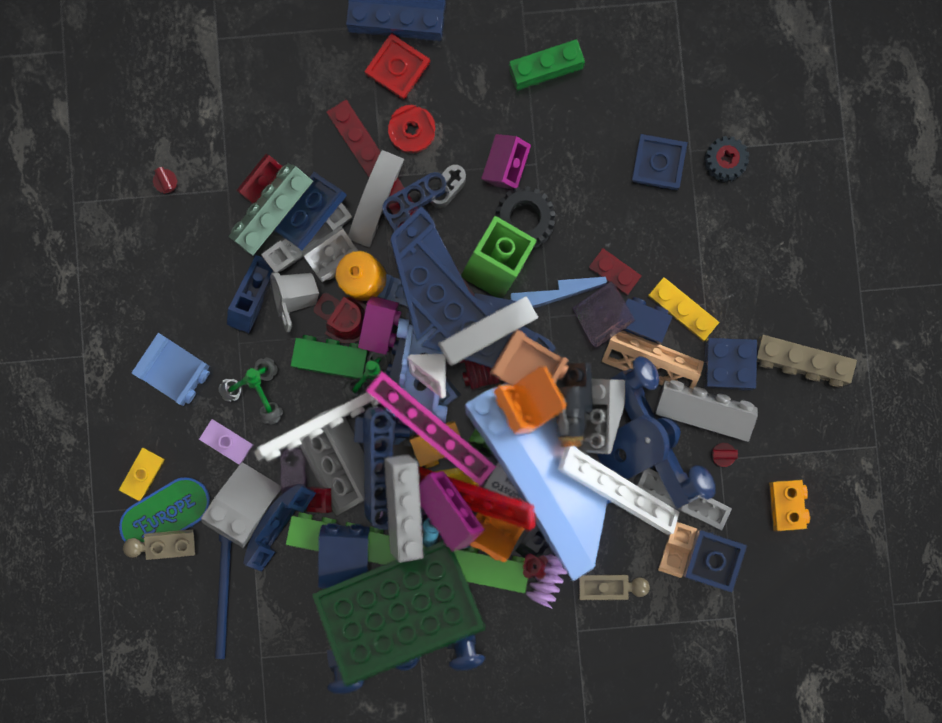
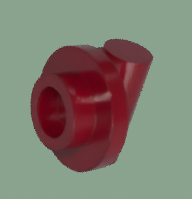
[153,167,177,193]
[712,443,738,467]

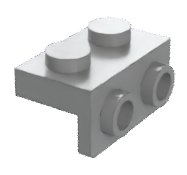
[302,226,358,282]

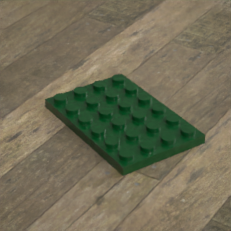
[312,541,486,687]

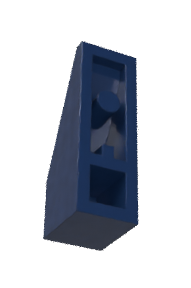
[227,255,275,333]

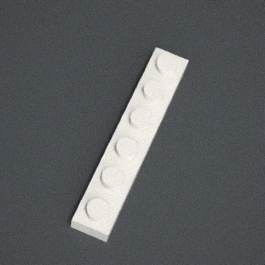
[254,392,381,461]
[558,446,680,535]

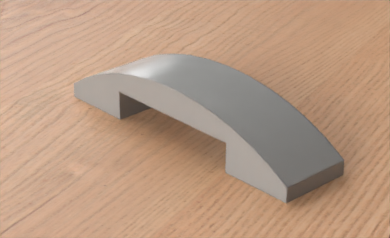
[348,150,404,248]
[261,203,352,273]

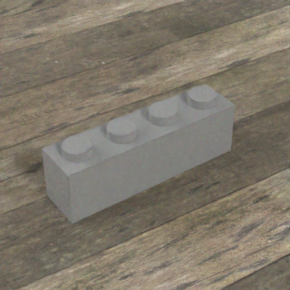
[656,380,758,442]
[384,455,423,562]

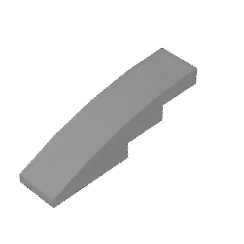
[438,296,538,366]

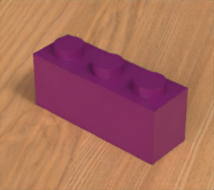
[419,471,484,551]

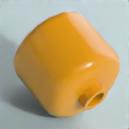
[336,251,386,301]

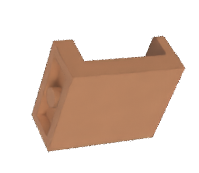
[490,330,568,385]

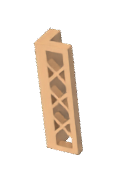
[601,327,704,388]

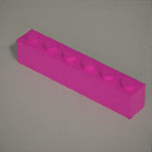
[365,371,496,486]

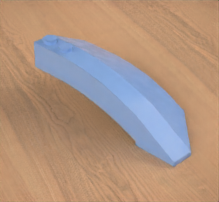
[465,383,607,581]

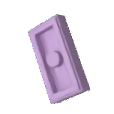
[199,419,253,465]

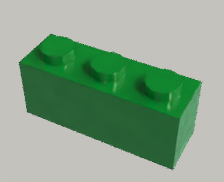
[509,39,585,90]
[291,335,369,380]

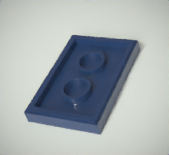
[274,172,347,251]

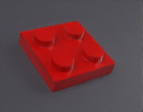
[364,33,430,100]

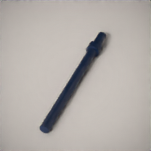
[215,534,232,659]

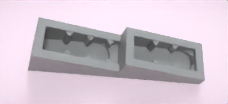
[632,468,732,530]

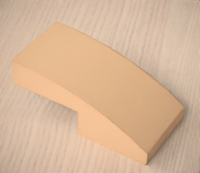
[658,522,697,578]

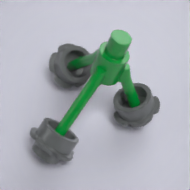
[342,351,391,401]
[218,357,283,424]

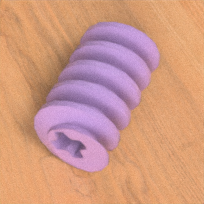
[525,554,567,608]

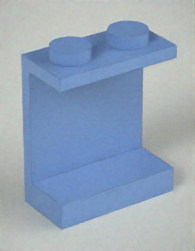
[132,333,210,406]

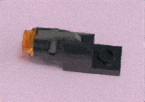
[556,362,593,447]

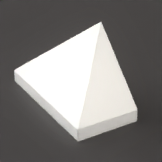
[407,354,446,398]

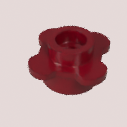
[523,554,548,580]

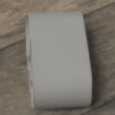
[430,165,466,208]

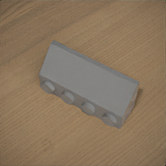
[299,406,381,516]

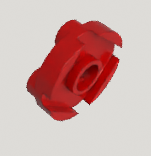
[388,105,435,153]

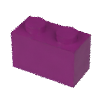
[482,134,531,189]
[358,296,401,355]

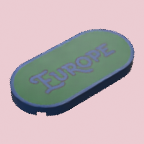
[119,478,210,542]

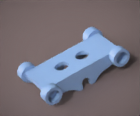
[385,318,448,423]

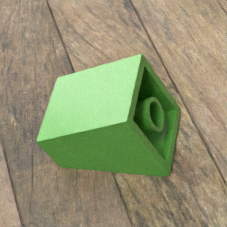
[461,216,537,298]

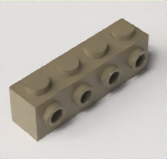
[757,335,857,388]

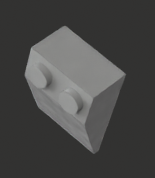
[201,462,283,548]

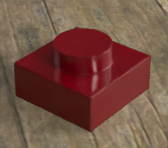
[307,487,332,513]

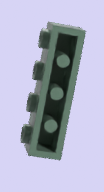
[228,163,313,255]

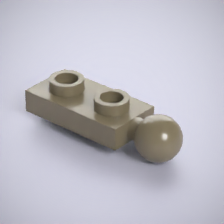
[123,529,195,560]
[579,575,650,600]

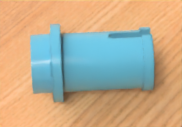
[422,518,439,547]

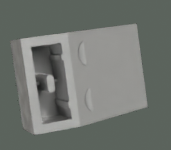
[570,379,625,454]

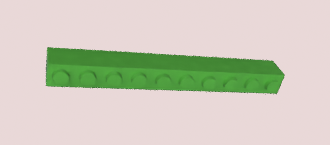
[286,512,528,593]

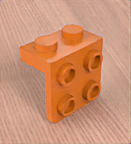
[493,366,566,434]
[470,513,524,562]

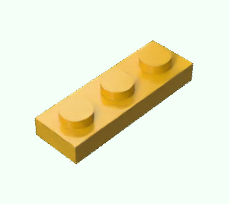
[648,277,719,341]

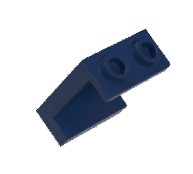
[318,523,370,588]

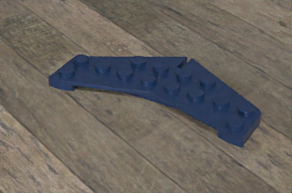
[391,206,556,368]

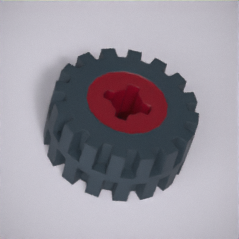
[705,136,749,182]

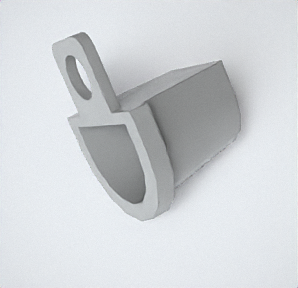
[270,272,319,332]

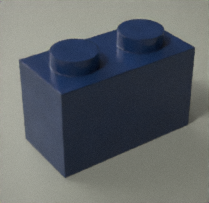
[616,297,673,345]

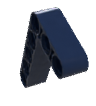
[382,172,446,231]
[364,406,429,530]

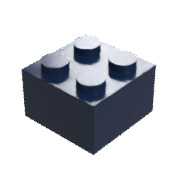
[704,338,757,390]
[683,530,747,592]

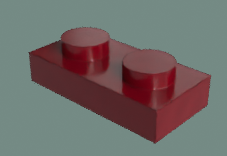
[236,154,282,204]
[588,248,641,296]

